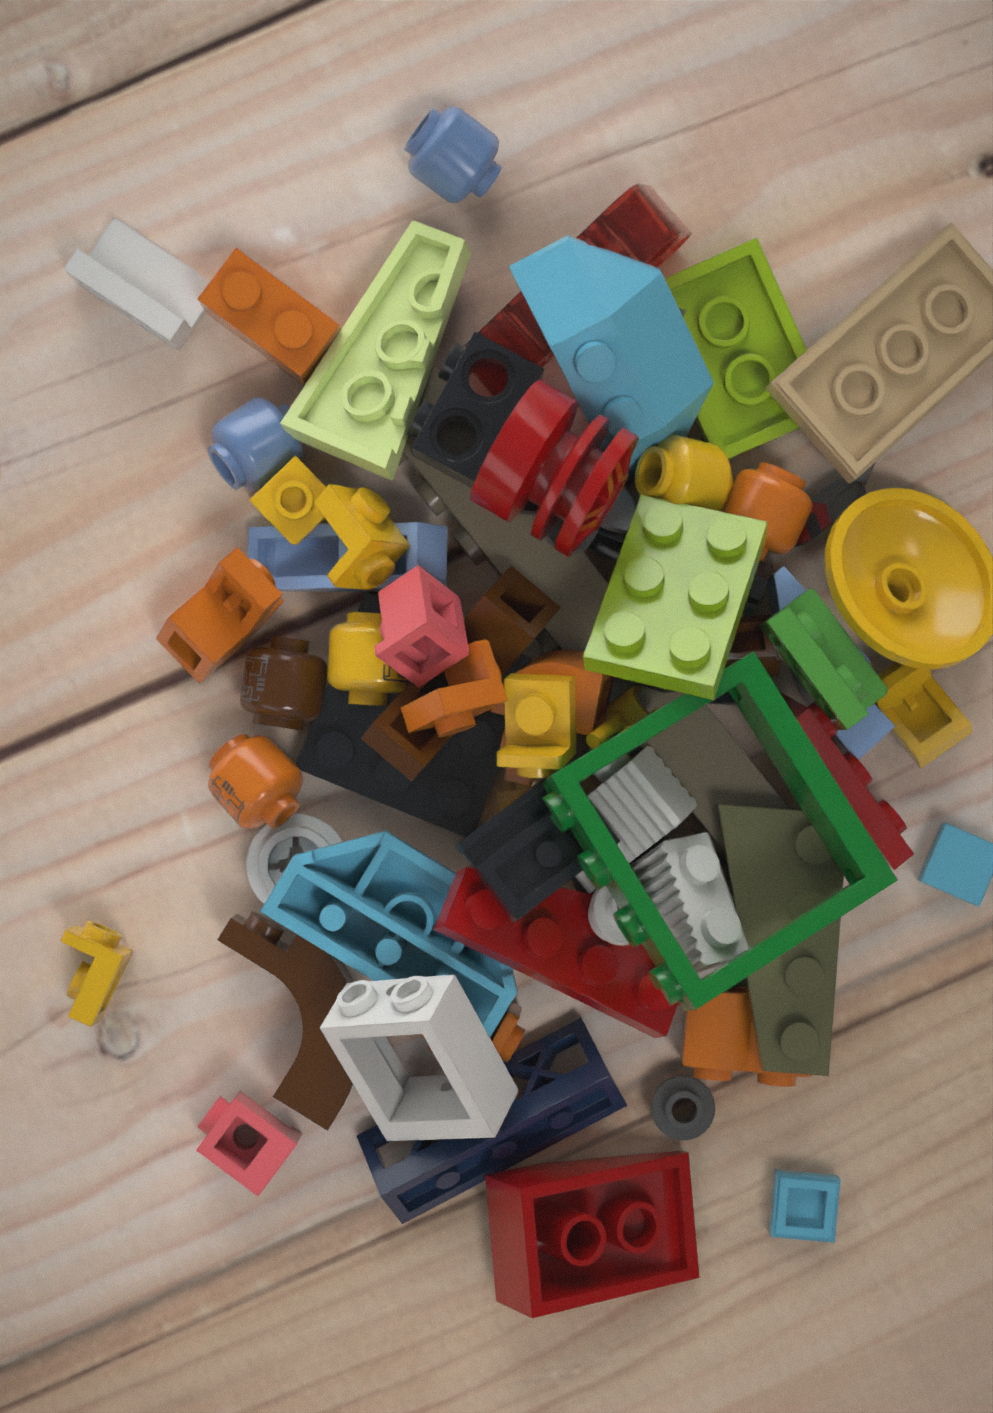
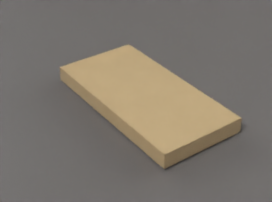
[765,222,993,484]

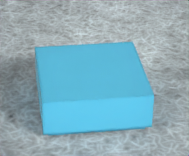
[917,822,993,907]
[769,1169,840,1243]

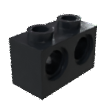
[407,332,545,488]

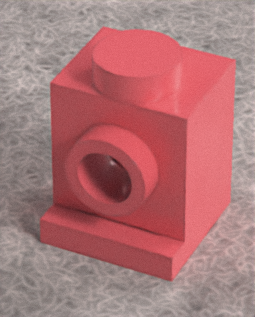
[374,565,470,688]
[196,1091,302,1196]

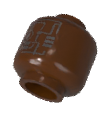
[240,636,328,731]

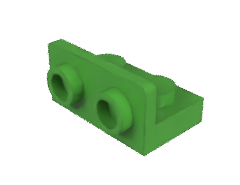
[759,589,888,730]

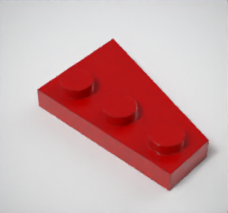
[779,691,914,870]

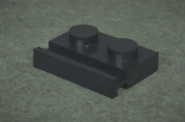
[455,767,620,923]

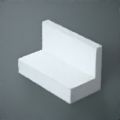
[63,217,210,351]

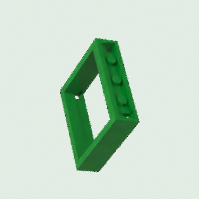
[542,651,898,1011]

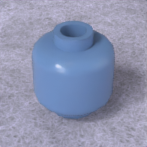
[404,106,502,203]
[208,397,303,493]

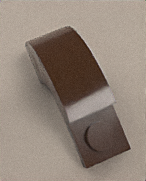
[361,565,561,782]
[217,911,353,1131]

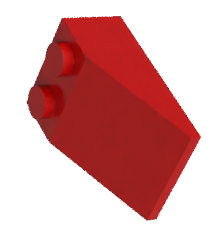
[485,1150,700,1318]

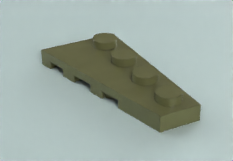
[716,804,844,1076]

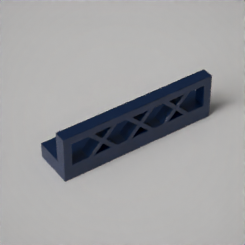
[357,1018,627,1224]

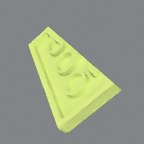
[280,220,471,481]

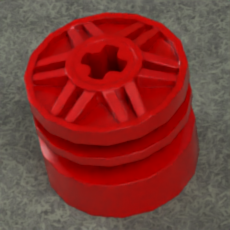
[469,379,639,558]

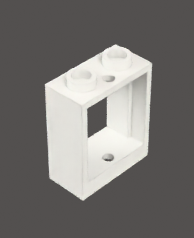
[320,974,519,1141]

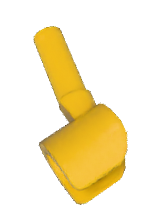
[586,685,658,749]

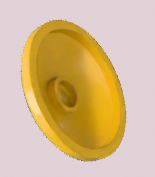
[825,488,993,669]

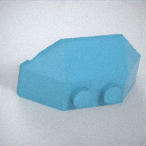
[509,235,714,482]
[260,830,518,1037]

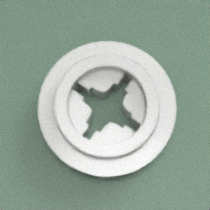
[246,814,343,904]

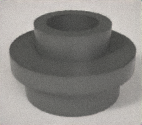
[651,1075,715,1140]

